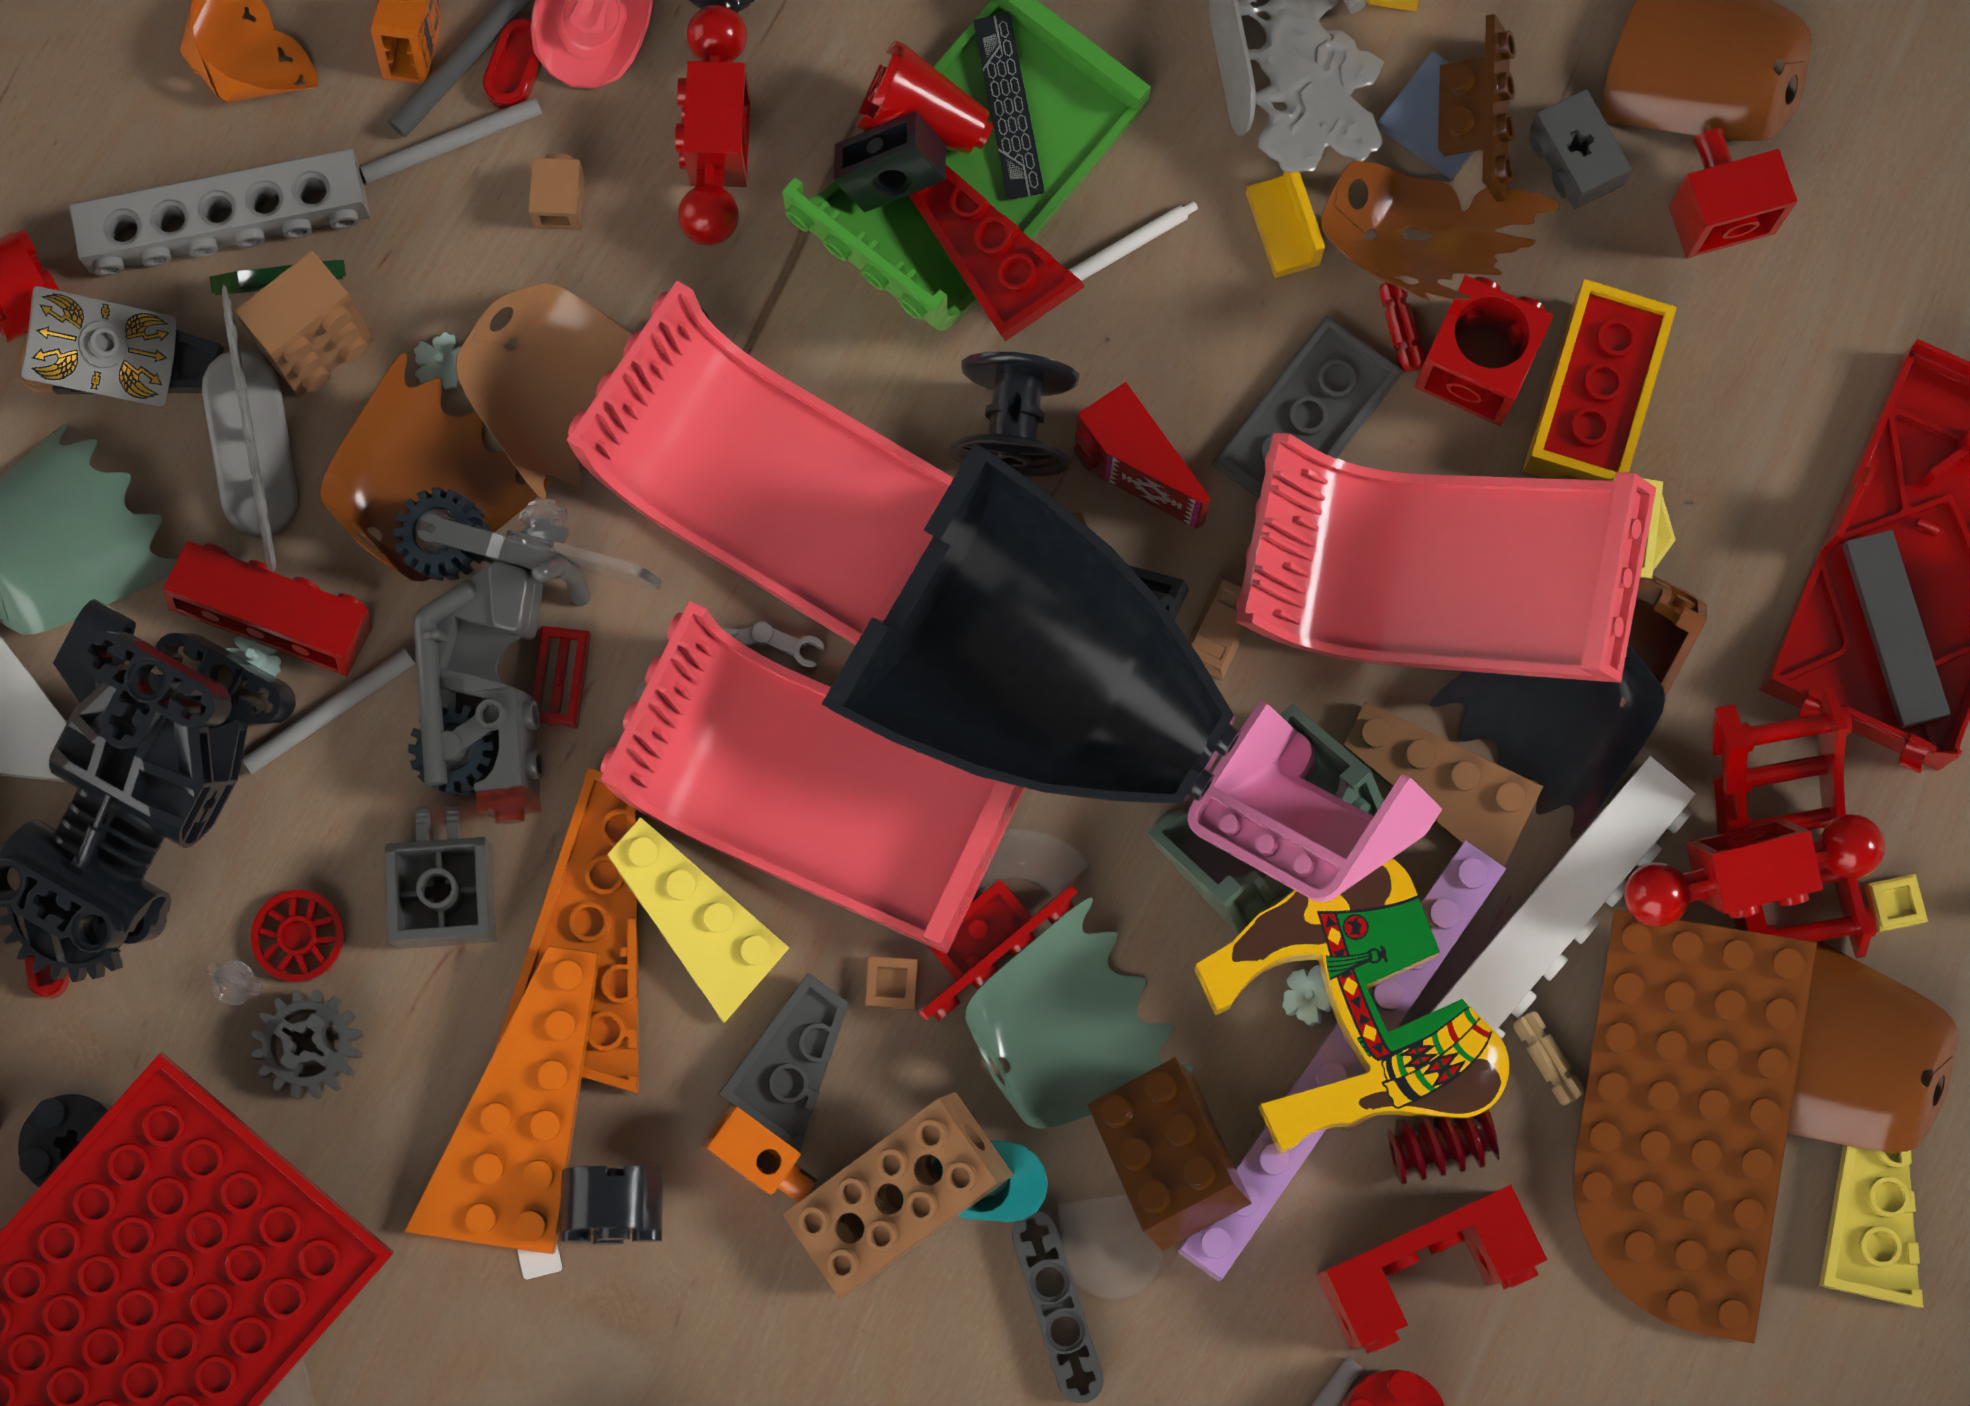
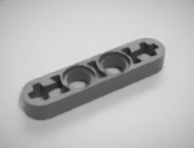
[1012,1211,1104,1403]

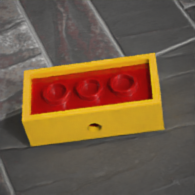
[1522,279,1677,481]

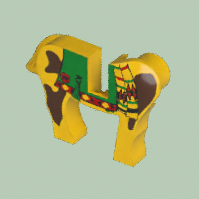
[1194,858,1509,1155]

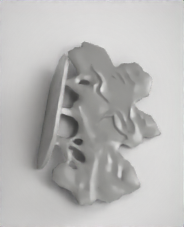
[1208,0,1384,172]
[202,285,299,572]

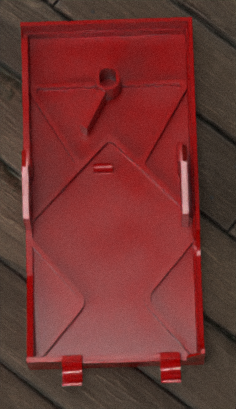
[1759,339,1970,773]

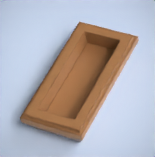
[1188,574,1247,680]

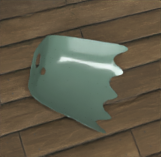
[0,424,178,634]
[965,897,1193,1129]

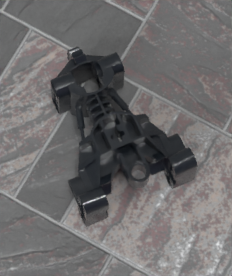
[0,599,296,982]

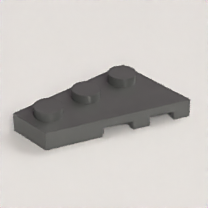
[718,973,848,1152]

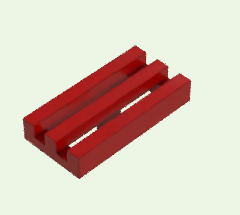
[531,626,591,729]

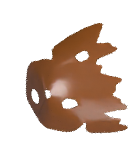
[1321,161,1560,301]

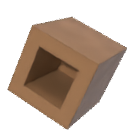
[528,153,585,230]

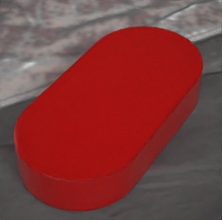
[483,18,542,109]

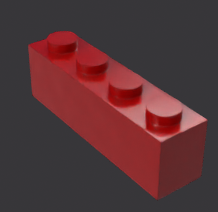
[162,541,372,677]

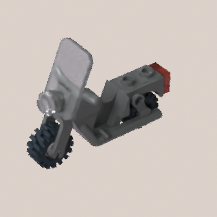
[393,487,662,824]

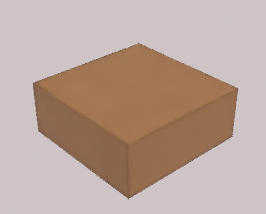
[865,956,918,1011]

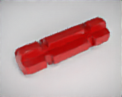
[1378,279,1426,373]

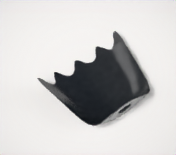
[1430,644,1666,839]

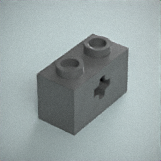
[1529,89,1633,210]

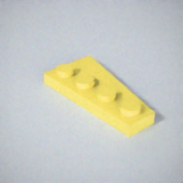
[607,817,789,1023]
[1819,1145,1924,1308]

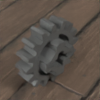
[251,990,363,1099]

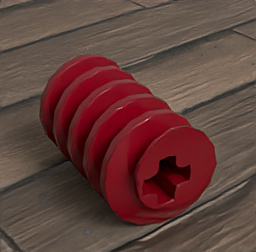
[1388,1109,1500,1184]

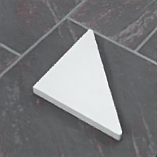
[0,635,68,783]

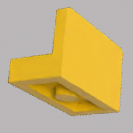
[1246,172,1325,278]

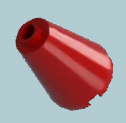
[855,40,993,154]

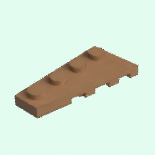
[1343,701,1543,867]

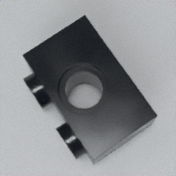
[833,110,946,213]

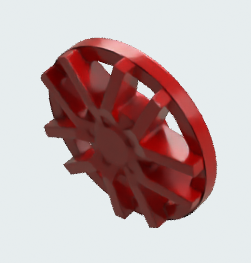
[250,890,345,983]

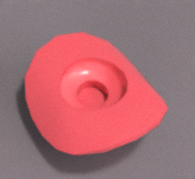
[531,0,653,89]

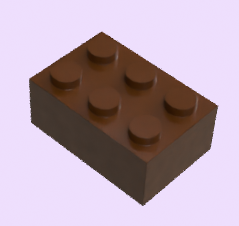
[1087,1057,1252,1251]

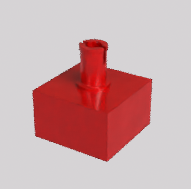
[1669,128,1798,259]

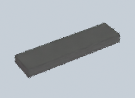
[1842,530,1951,729]

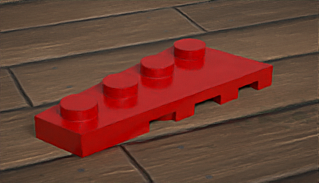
[909,165,1085,341]

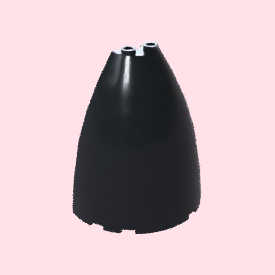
[822,443,1241,804]

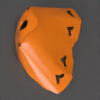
[180,0,319,103]

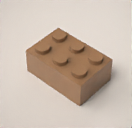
[234,250,374,397]

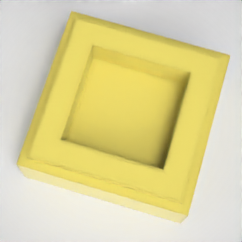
[1864,874,1928,934]

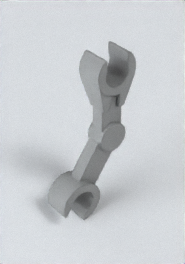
[722,622,825,671]

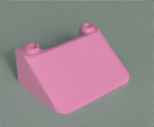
[1188,701,1442,902]

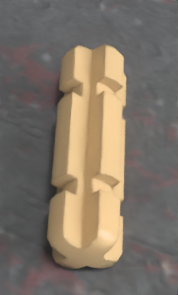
[1513,1011,1585,1105]

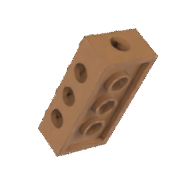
[782,1092,1014,1299]

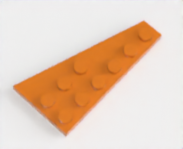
[495,768,639,1095]
[404,946,600,1254]

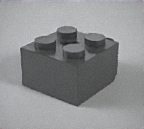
[385,804,497,949]

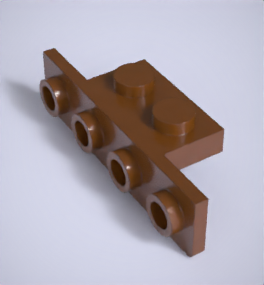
[1438,14,1516,202]

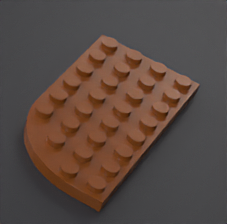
[1572,909,1817,1344]

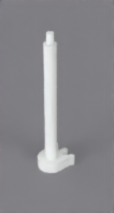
[1043,201,1198,316]

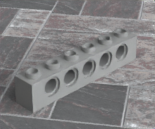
[70,149,370,276]

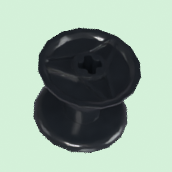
[950,352,1080,476]

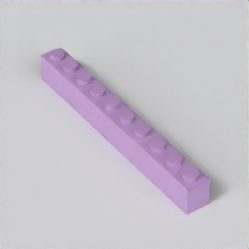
[1177,840,1507,1281]

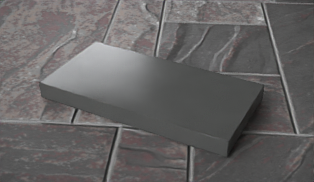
[1213,315,1403,499]

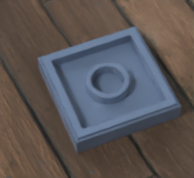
[1377,51,1475,181]

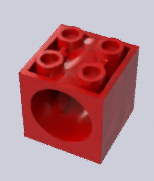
[1414,275,1554,427]

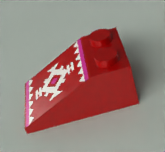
[1073,382,1211,529]

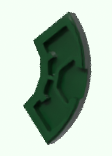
[209,260,346,295]

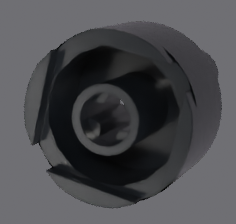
[18,1094,112,1188]
[560,1166,663,1245]

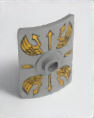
[21,286,176,407]

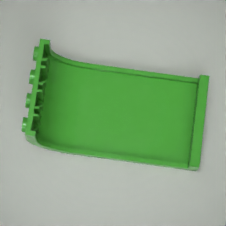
[782,0,1151,331]

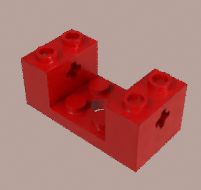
[1316,1185,1547,1354]

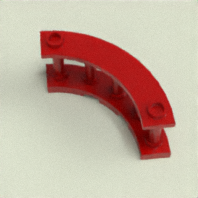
[1712,687,1876,958]

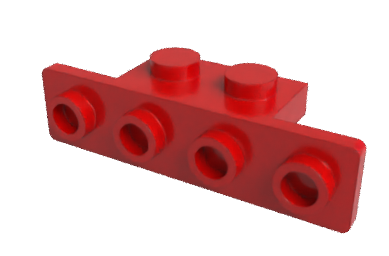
[918,879,1078,1022]

